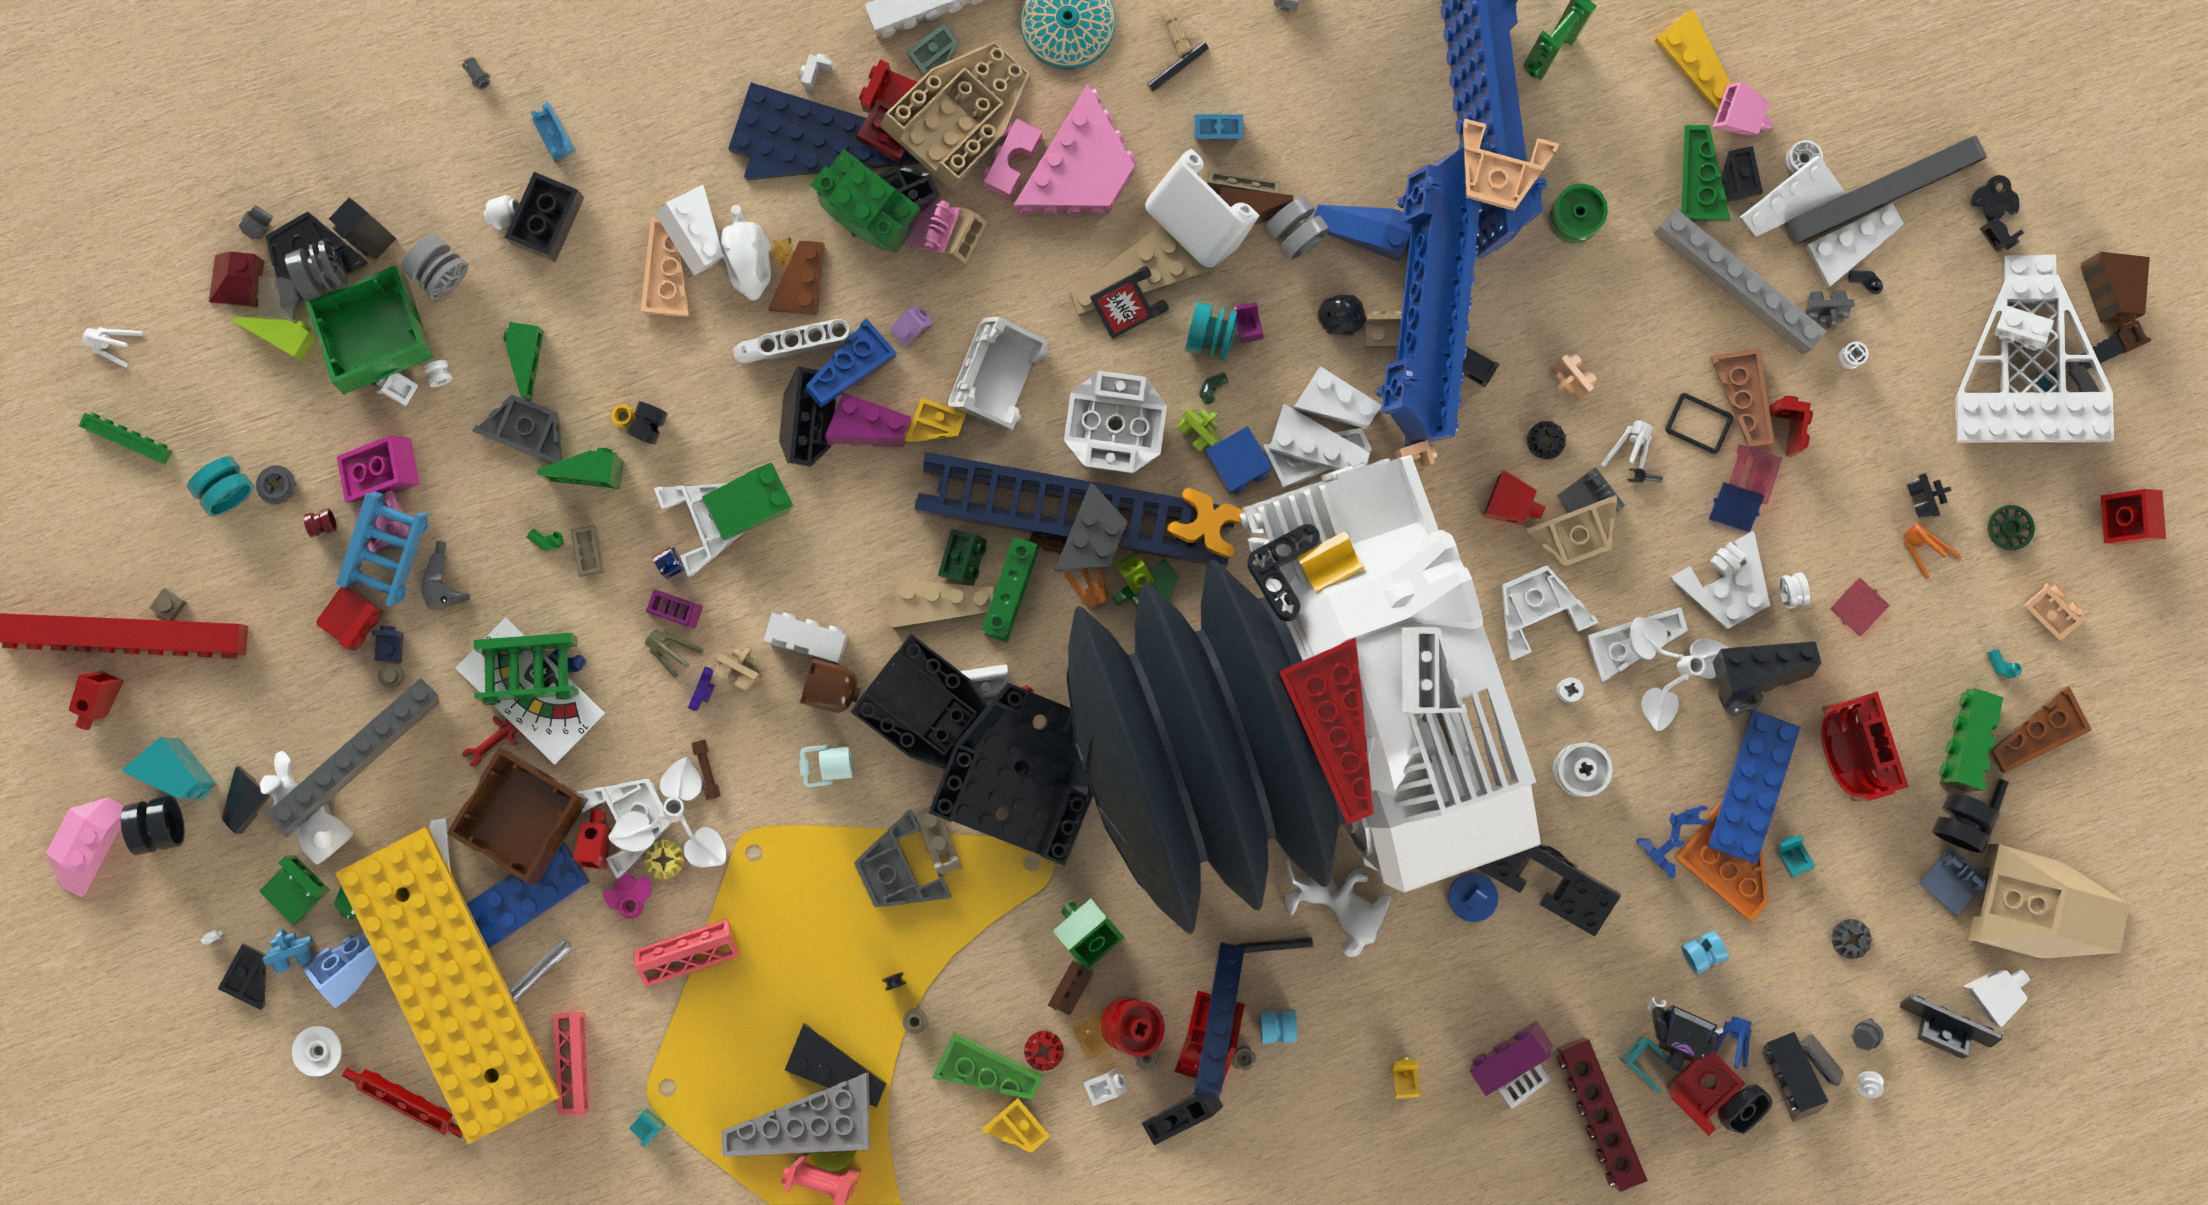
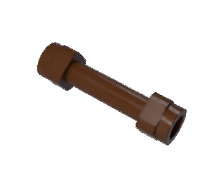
[691,740,721,800]

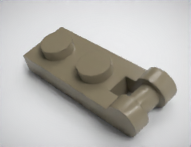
[915,807,962,877]

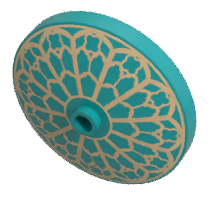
[1020,0,1115,70]

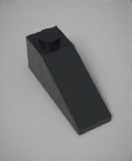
[1142,1094,1223,1145]

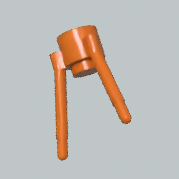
[1903,522,1961,579]
[1065,569,1109,608]

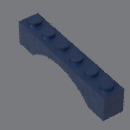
[1193,942,1245,1100]

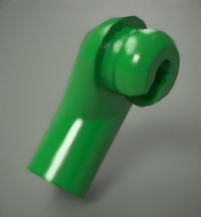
[527,529,564,551]

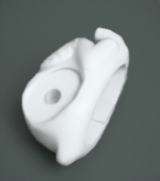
[720,205,772,301]

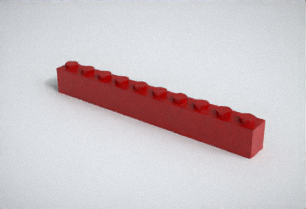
[0,613,248,659]

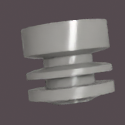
[401,234,469,300]

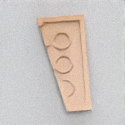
[641,217,690,317]

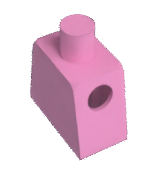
[1713,82,1773,136]

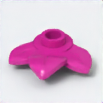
[603,872,651,919]

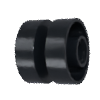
[1932,793,2000,853]
[121,796,185,856]

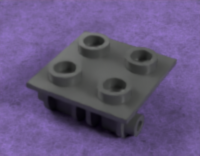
[1557,467,1625,512]

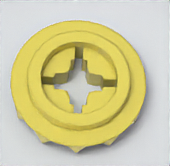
[644,840,684,879]

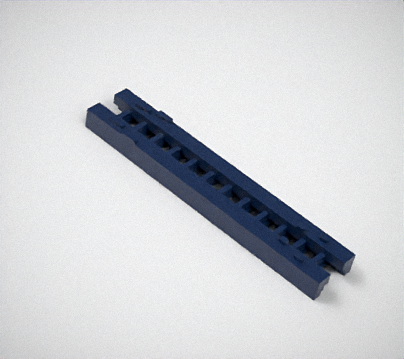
[914,452,1235,568]

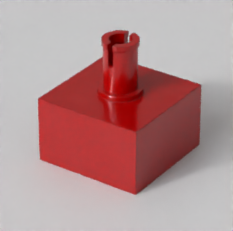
[2100,489,2166,545]

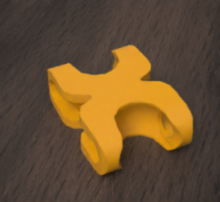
[1167,488,1243,559]

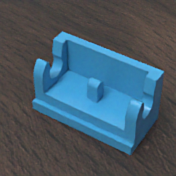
[531,102,576,161]
[1194,114,1243,139]

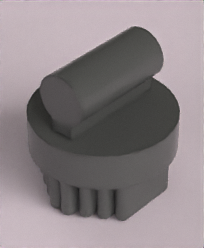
[238,205,273,240]
[1851,1018,1884,1051]

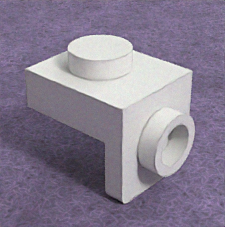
[799,54,835,91]

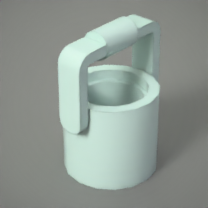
[798,745,853,787]

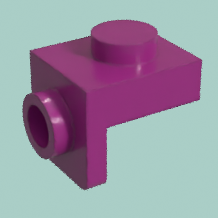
[1233,302,1264,344]

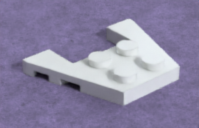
[654,483,746,577]
[1669,531,1770,630]
[1501,565,1599,661]
[576,779,673,878]

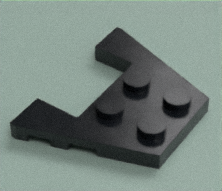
[265,211,368,310]

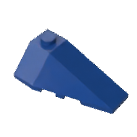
[1313,205,1412,262]

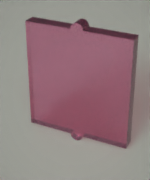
[1830,578,1890,636]

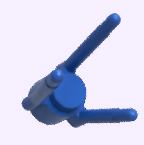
[1714,1017,1752,1069]

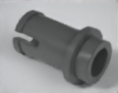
[462,57,490,89]

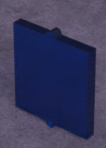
[1709,482,1765,532]

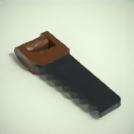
[2078,320,2152,370]

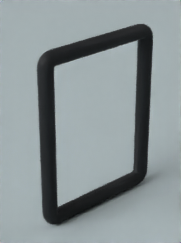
[1666,393,1733,454]

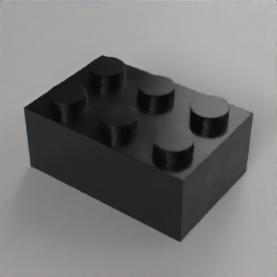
[505,172,584,262]

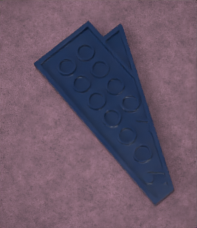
[728,82,921,180]

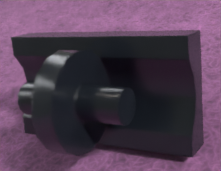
[1907,473,1952,518]

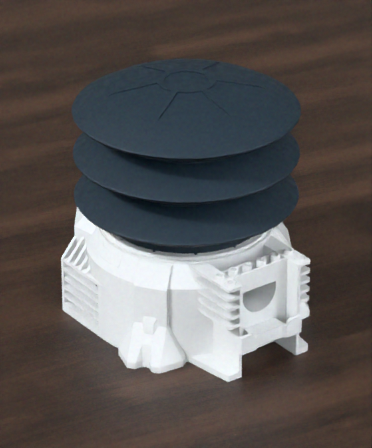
[1066,455,1541,934]

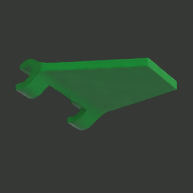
[1112,558,1179,607]

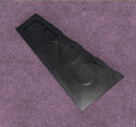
[785,1023,887,1108]

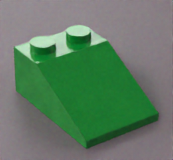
[537,447,624,489]
[702,462,793,541]

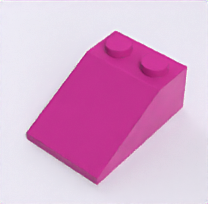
[337,435,419,503]

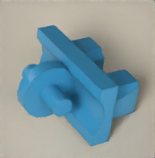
[262,929,313,973]

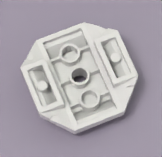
[1064,370,1167,474]

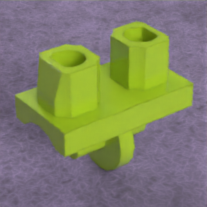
[1177,409,1221,452]

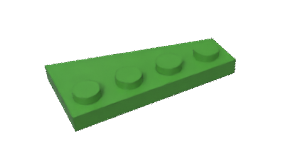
[932,1032,1044,1100]

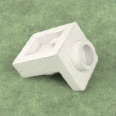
[376,373,418,406]
[1083,1068,1127,1106]

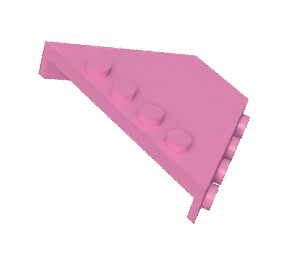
[1013,84,1136,215]

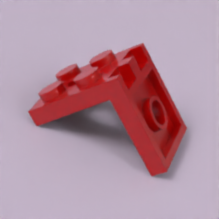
[1175,990,1245,1083]
[1665,1051,1746,1136]

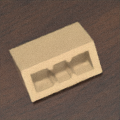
[942,205,988,264]

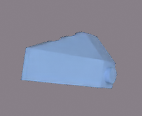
[301,931,378,1008]

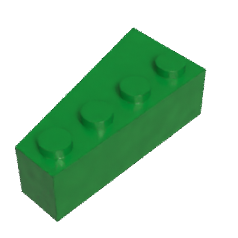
[1939,688,2003,792]

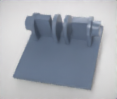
[1918,846,1988,916]

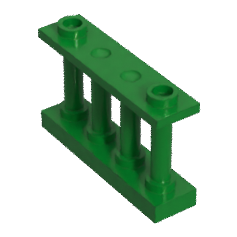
[1523,0,1597,81]
[982,537,1039,643]
[474,633,579,705]

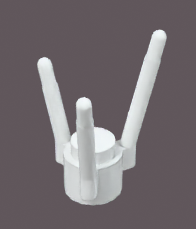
[83,327,144,367]
[1600,420,1653,469]

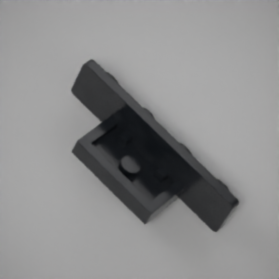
[1900,995,2003,1059]

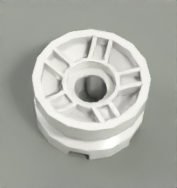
[1784,140,1823,175]
[1779,572,1810,609]

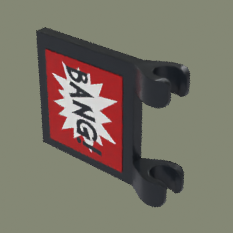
[1090,266,1169,339]

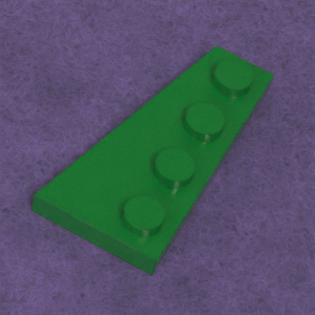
[1681,125,1731,221]

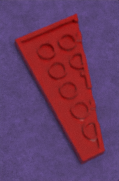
[1279,637,1374,825]

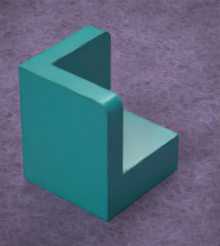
[629,1109,665,1147]

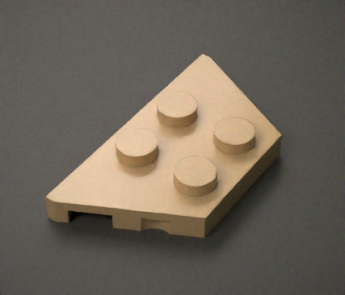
[1526,495,1617,566]

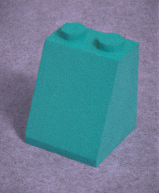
[122,737,217,800]

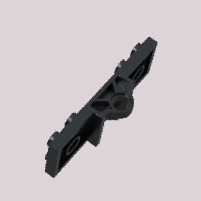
[1476,844,1621,937]

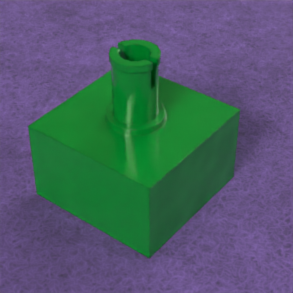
[1053,898,1125,970]

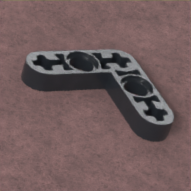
[1248,524,1320,622]

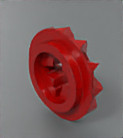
[1024,1031,1064,1071]

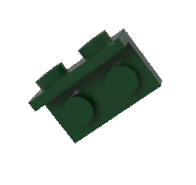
[938,529,987,586]

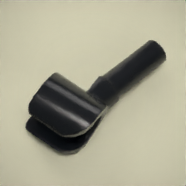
[1627,468,1663,483]

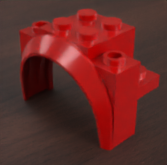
[1821,691,1909,801]

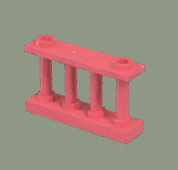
[781,1153,861,1205]

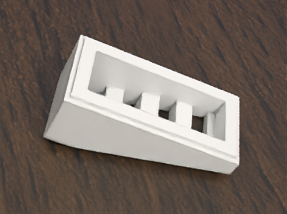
[1497,1064,1550,1109]

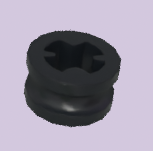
[882,972,907,991]

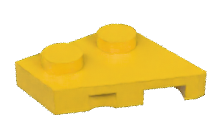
[905,397,967,443]
[981,1097,1050,1153]

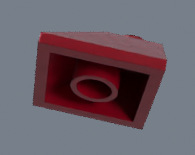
[209,251,264,307]

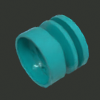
[1185,302,1237,361]

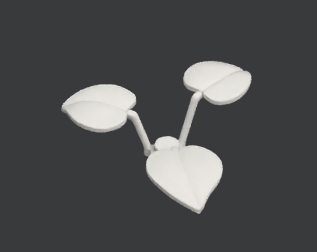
[1630,617,1728,731]
[608,757,726,868]

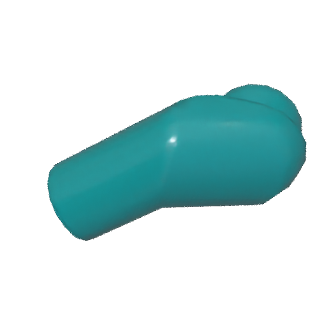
[1987,649,2022,678]

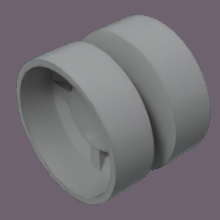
[1265,196,1330,260]

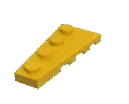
[1655,9,1731,112]

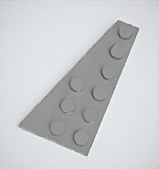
[722,1073,871,1157]

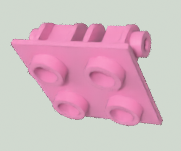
[905,200,961,254]
[356,490,410,553]

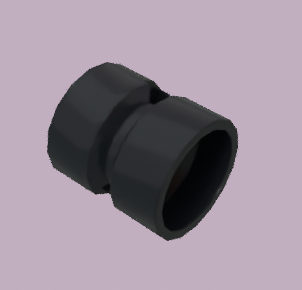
[625,401,668,445]

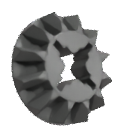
[256,465,297,505]
[1832,919,1873,959]

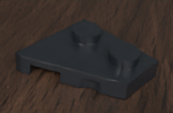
[1721,146,1763,202]

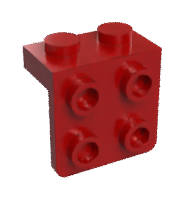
[859,59,917,113]
[1769,396,1813,457]
[316,587,383,651]

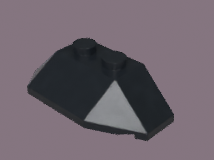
[850,165,940,237]
[779,366,836,467]

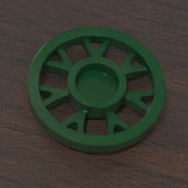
[1988,505,2035,551]

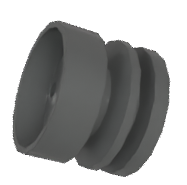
[285,238,348,301]

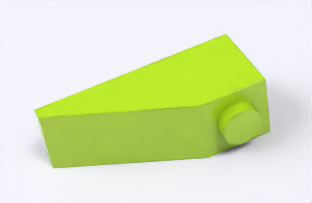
[232,317,317,361]

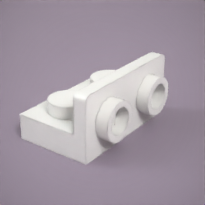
[1994,305,2054,350]

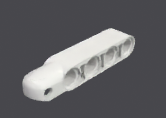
[733,319,852,363]

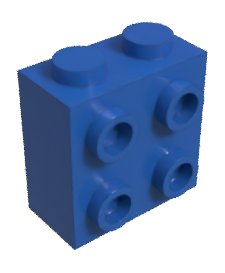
[1205,426,1272,495]

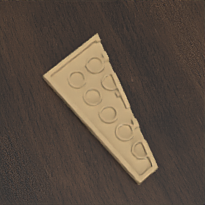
[1070,225,1215,316]

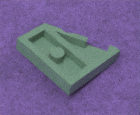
[907,23,959,76]

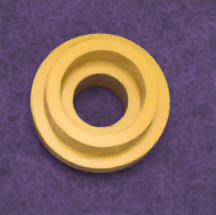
[611,404,636,429]

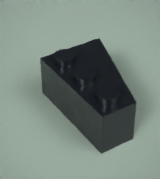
[1762,1032,1829,1122]

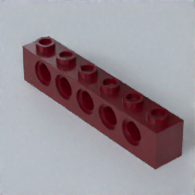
[1556,1037,1648,1192]

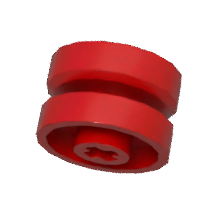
[1101,997,1165,1057]

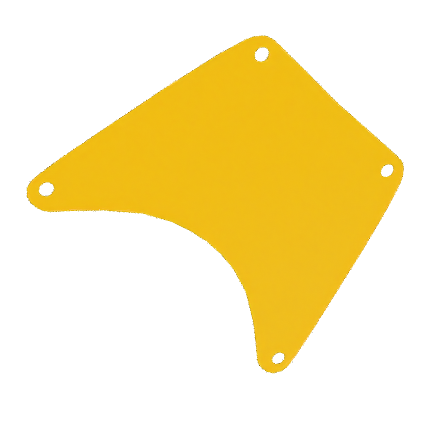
[646,825,1055,1205]

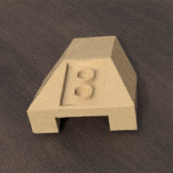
[880,41,1030,191]
[1968,844,2130,959]

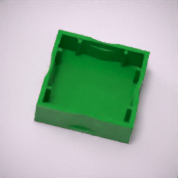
[305,265,434,395]

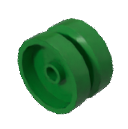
[1549,183,1608,244]

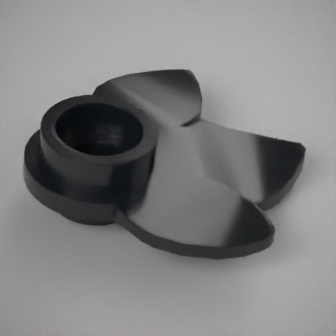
[1971,175,2020,222]

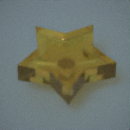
[769,237,796,265]

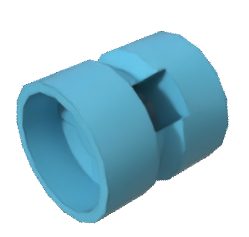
[1681,930,1729,975]
[1260,1010,1297,1044]

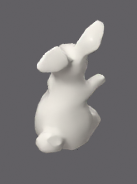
[260,751,354,864]
[1284,859,1392,957]

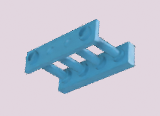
[336,491,429,606]

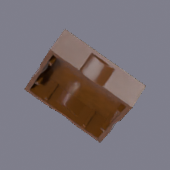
[447,748,589,885]

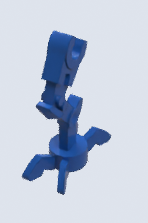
[1636,805,1710,878]

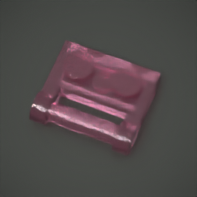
[1724,445,1782,504]

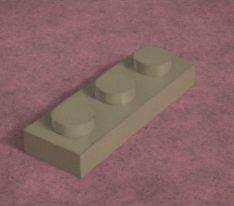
[1207,171,1280,194]

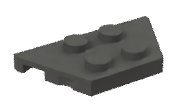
[472,395,562,463]
[1055,483,1127,572]

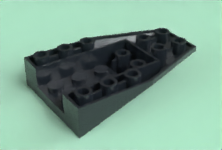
[850,633,988,769]

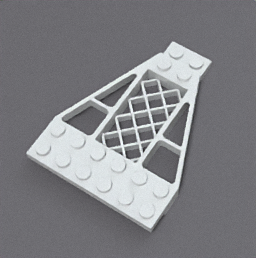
[1955,255,2114,443]

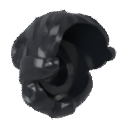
[1318,294,1366,336]

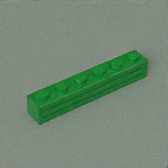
[78,412,172,465]

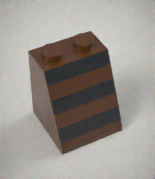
[2081,251,2150,327]

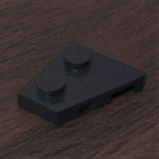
[218,943,266,1010]

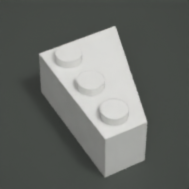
[655,185,724,276]
[1402,627,1467,714]

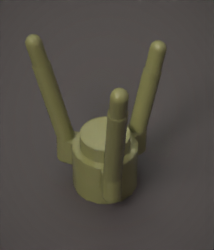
[645,629,704,678]

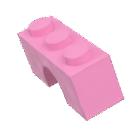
[982,118,1043,201]

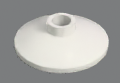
[292,1026,342,1077]

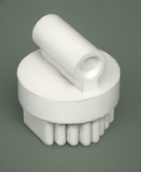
[1710,542,1747,577]

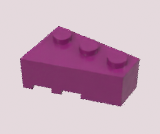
[825,393,912,447]
[1469,1021,1553,1096]

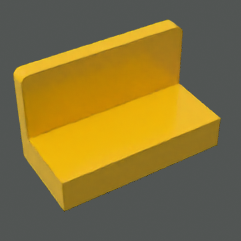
[1297,531,1364,594]

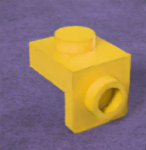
[1392,1057,1421,1099]

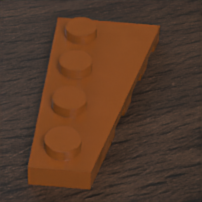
[1990,686,2092,773]

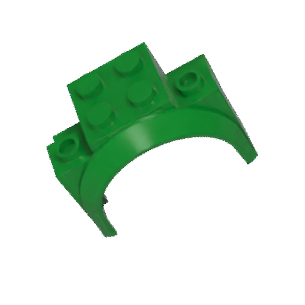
[810,149,922,252]

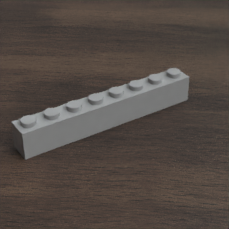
[1654,208,1827,355]

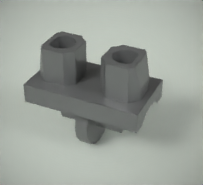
[1804,290,1855,329]

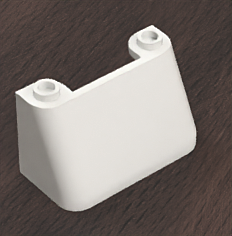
[1145,149,1260,267]
[948,317,1048,430]

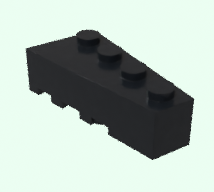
[1712,641,1822,706]

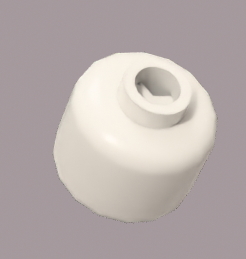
[484,195,520,230]

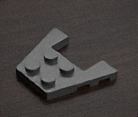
[854,809,952,908]

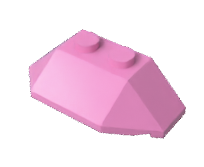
[46,798,125,897]

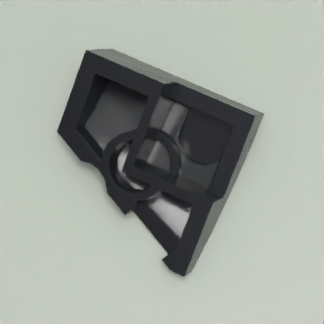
[222,766,271,834]

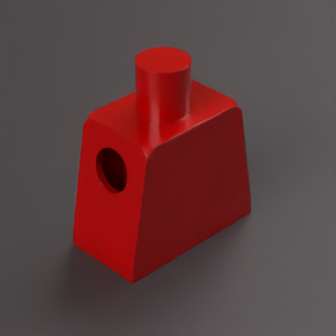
[1483,470,1546,525]
[69,671,124,730]
[573,810,611,870]

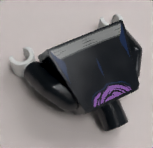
[1647,997,1723,1071]

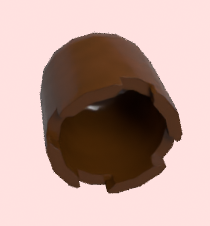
[800,657,861,713]

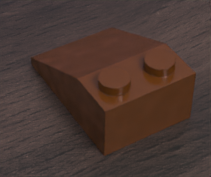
[1219,187,1294,226]

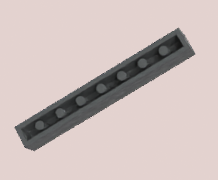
[265,678,439,838]

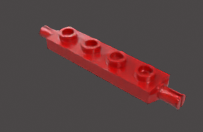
[342,1067,463,1139]

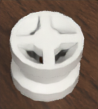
[423,360,453,387]
[1556,677,1584,703]

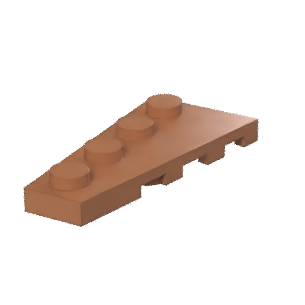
[1710,348,1775,448]

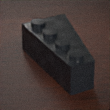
[329,197,397,259]

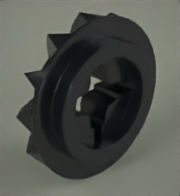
[1527,421,1566,459]

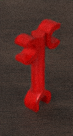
[462,716,525,767]

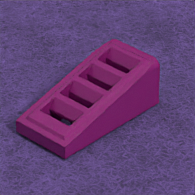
[646,589,703,629]

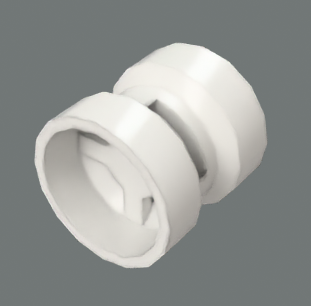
[1837,341,1869,370]

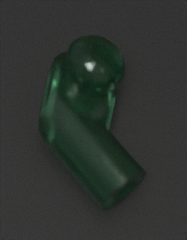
[1199,372,1229,404]

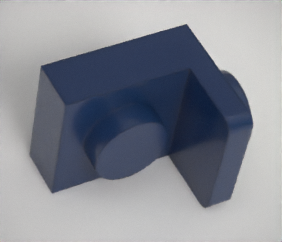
[372,626,403,662]

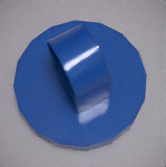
[1449,873,1498,922]

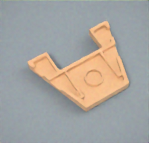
[1463,119,1559,211]

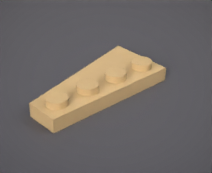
[893,579,994,629]

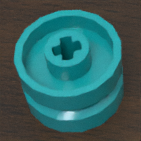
[186,456,254,517]

